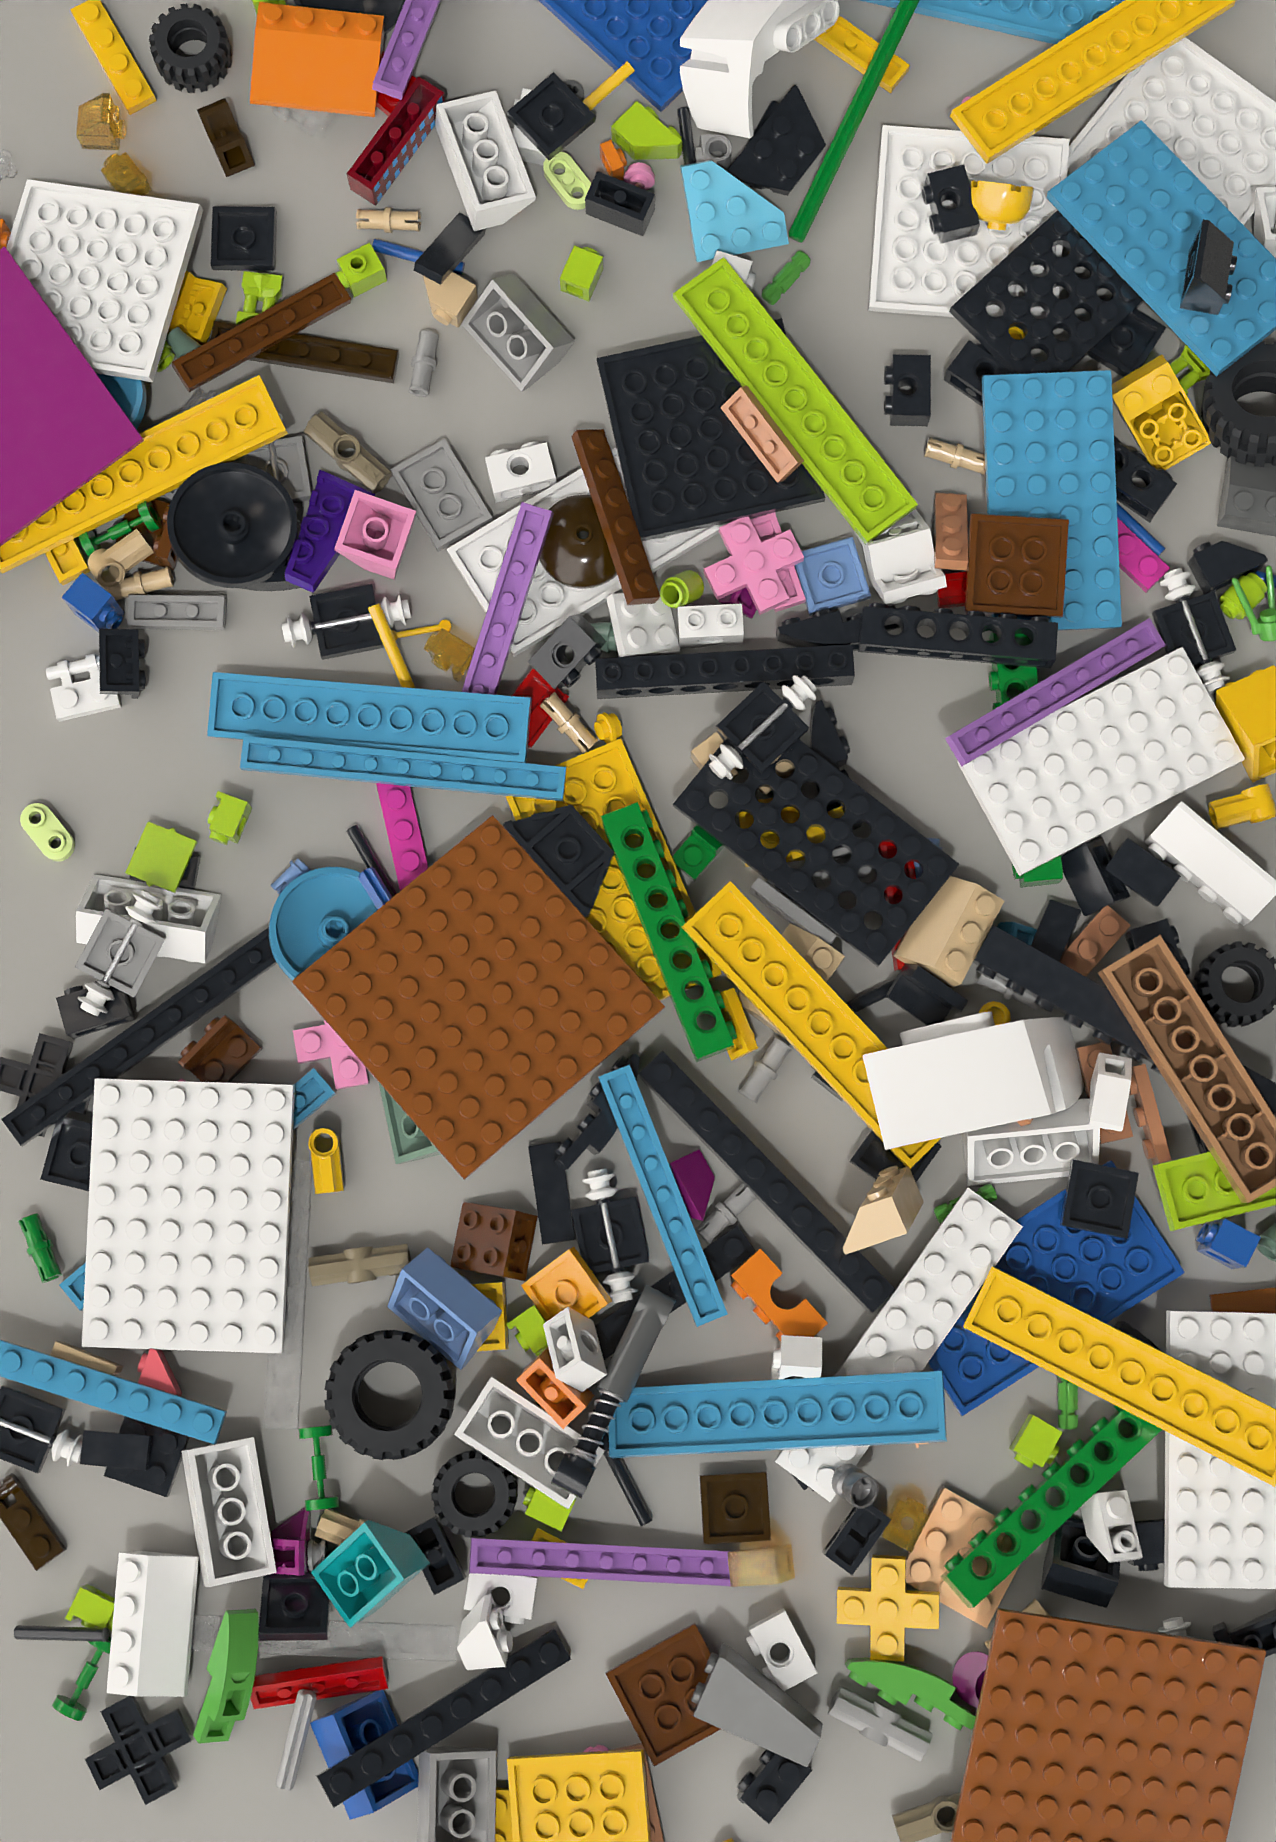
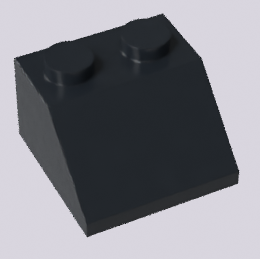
[1180,219,1237,315]
[1041,1517,1120,1608]

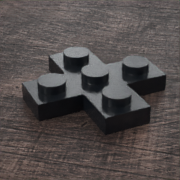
[0,1033,90,1137]
[85,1696,194,1805]

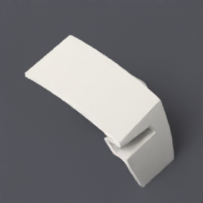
[680,0,839,138]
[863,1012,1084,1150]

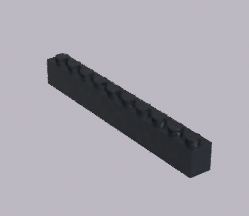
[973,926,1276,1115]
[639,1050,896,1314]

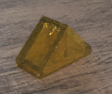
[727,1544,795,1587]

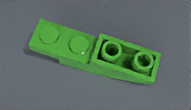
[193,1609,259,1744]
[845,1657,976,1731]

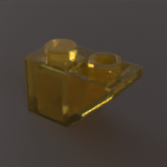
[76,93,126,151]

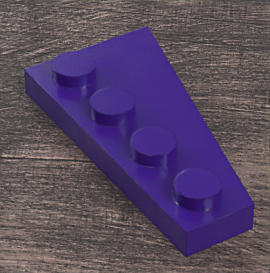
[285,470,375,593]

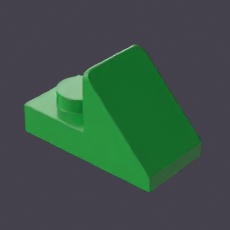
[672,825,724,882]

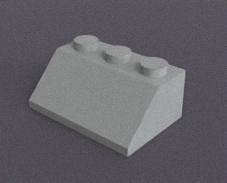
[461,273,575,392]
[417,1746,496,1842]

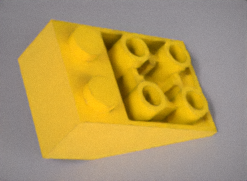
[1112,354,1211,470]

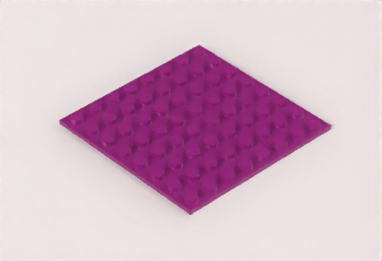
[0,246,144,546]

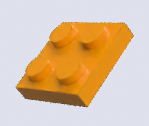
[521,1246,612,1322]

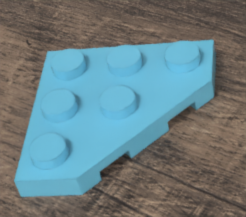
[680,160,789,262]

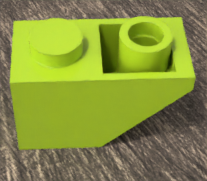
[611,101,682,160]

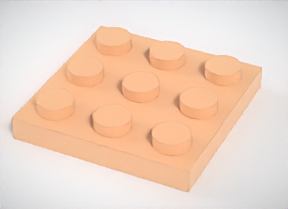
[906,1487,1020,1628]

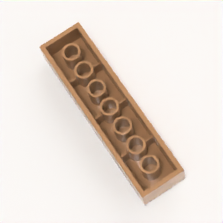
[1098,935,1276,1203]

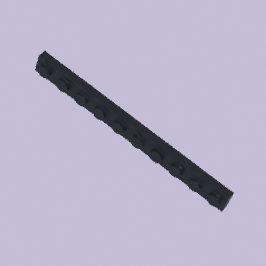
[1,927,277,1147]

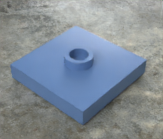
[794,537,871,616]

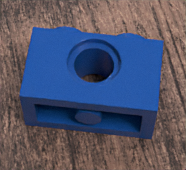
[62,573,124,633]
[1196,1218,1261,1269]

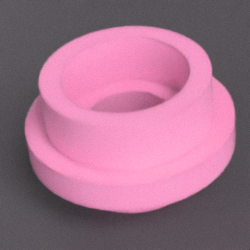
[624,163,655,190]

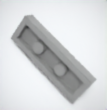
[127,595,226,630]
[750,877,837,946]

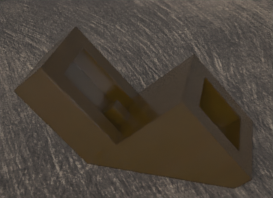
[197,98,255,178]

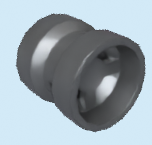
[832,1464,879,1508]

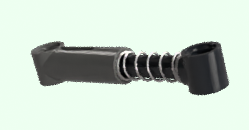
[551,1285,676,1498]

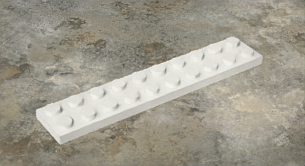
[775,1188,1023,1502]

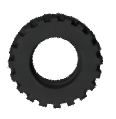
[1201,341,1276,467]
[324,1330,456,1460]

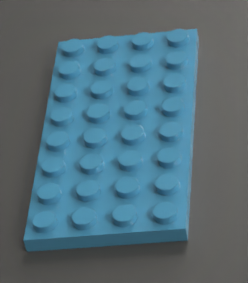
[1046,120,1276,377]
[982,370,1122,631]

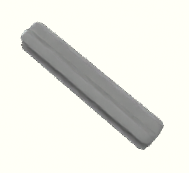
[276,1689,316,1790]

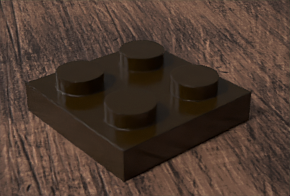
[699,1471,771,1545]

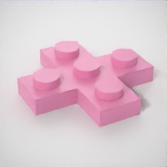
[704,517,804,615]
[293,1020,369,1090]

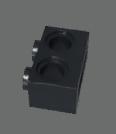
[822,1504,892,1575]

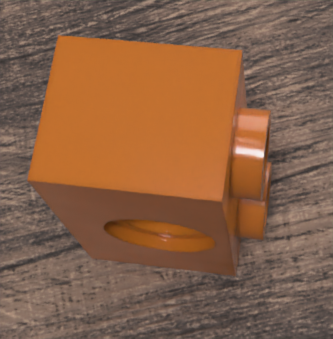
[516,1347,594,1429]

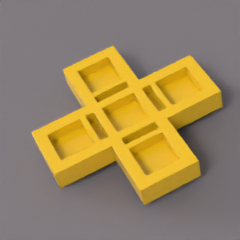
[837,1555,940,1661]

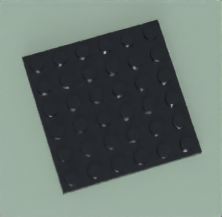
[596,318,825,541]

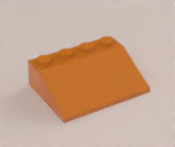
[250,2,384,117]

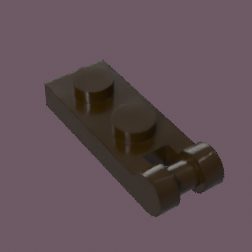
[0,1473,67,1571]

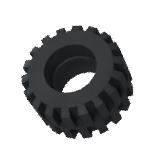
[149,3,232,93]
[1193,941,1276,1028]
[431,1450,518,1538]

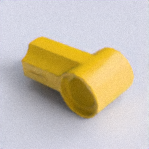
[1208,784,1276,830]
[308,1128,344,1194]

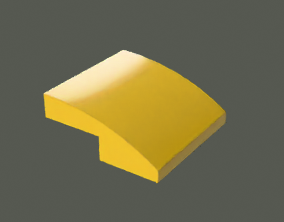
[167,271,227,345]

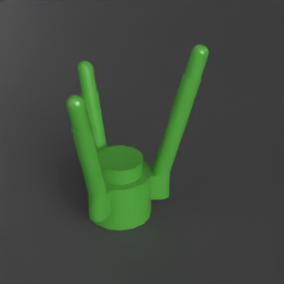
[1232,565,1276,641]

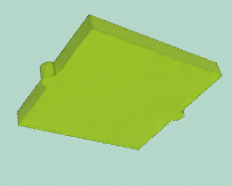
[125,821,197,893]

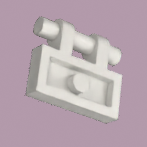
[46,653,122,722]

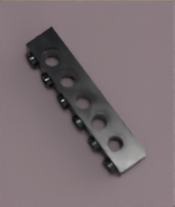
[858,603,1058,669]

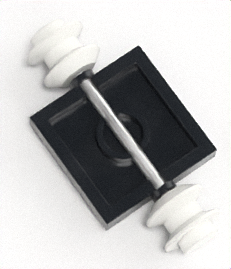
[1152,568,1236,694]
[282,584,411,660]
[709,675,816,779]
[571,1169,649,1303]
[0,1385,83,1474]

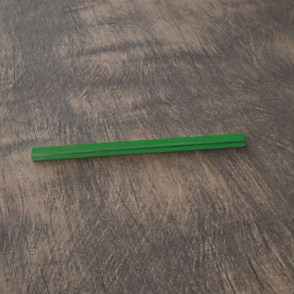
[789,0,920,243]

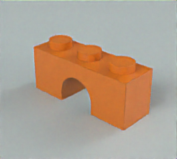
[730,1248,828,1342]

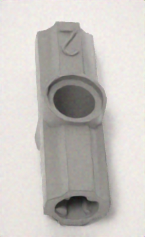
[828,1686,933,1762]

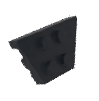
[727,84,826,196]
[503,805,614,919]

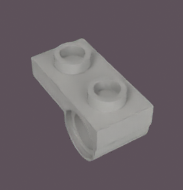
[695,134,732,171]

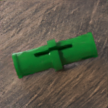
[18,1213,62,1283]

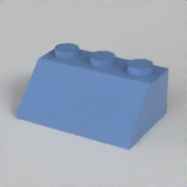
[387,1247,502,1370]

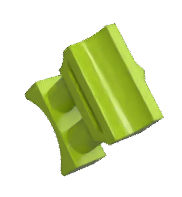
[236,271,283,325]
[1170,345,1210,395]

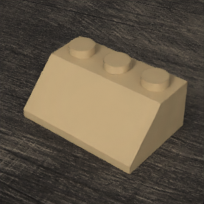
[893,876,1004,988]
[737,923,845,1040]
[842,1166,924,1255]

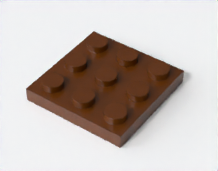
[965,514,1069,618]
[605,1623,721,1767]

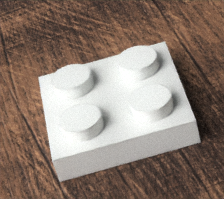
[606,592,680,657]

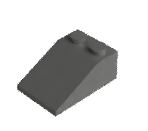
[1217,456,1276,537]

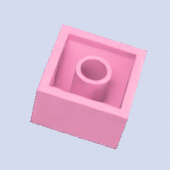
[334,490,416,580]

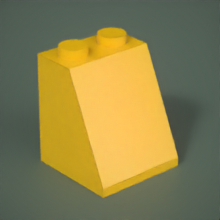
[1216,665,1276,783]

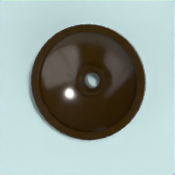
[539,495,617,589]

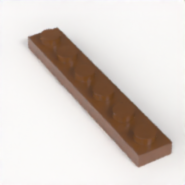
[172,273,351,392]
[571,429,660,605]

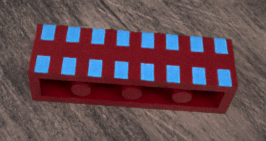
[346,76,445,206]

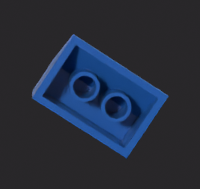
[310,1690,419,1820]

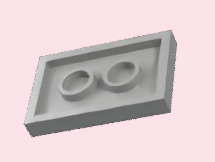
[390,438,493,552]

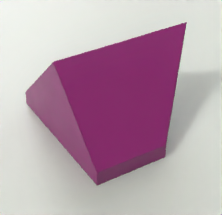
[669,1149,715,1221]
[270,1507,310,1575]

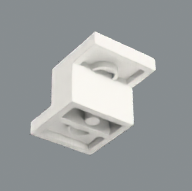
[854,509,947,604]

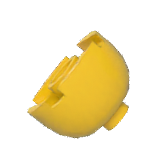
[970,180,1034,231]

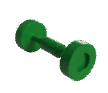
[79,501,162,556]
[298,1425,339,1511]
[52,1636,111,1721]

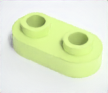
[543,152,591,210]
[20,803,75,862]

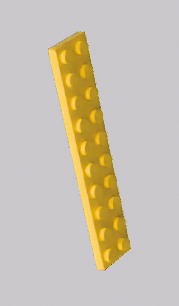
[950,0,1236,164]
[0,375,288,574]
[681,881,941,1168]
[963,1266,1276,1487]

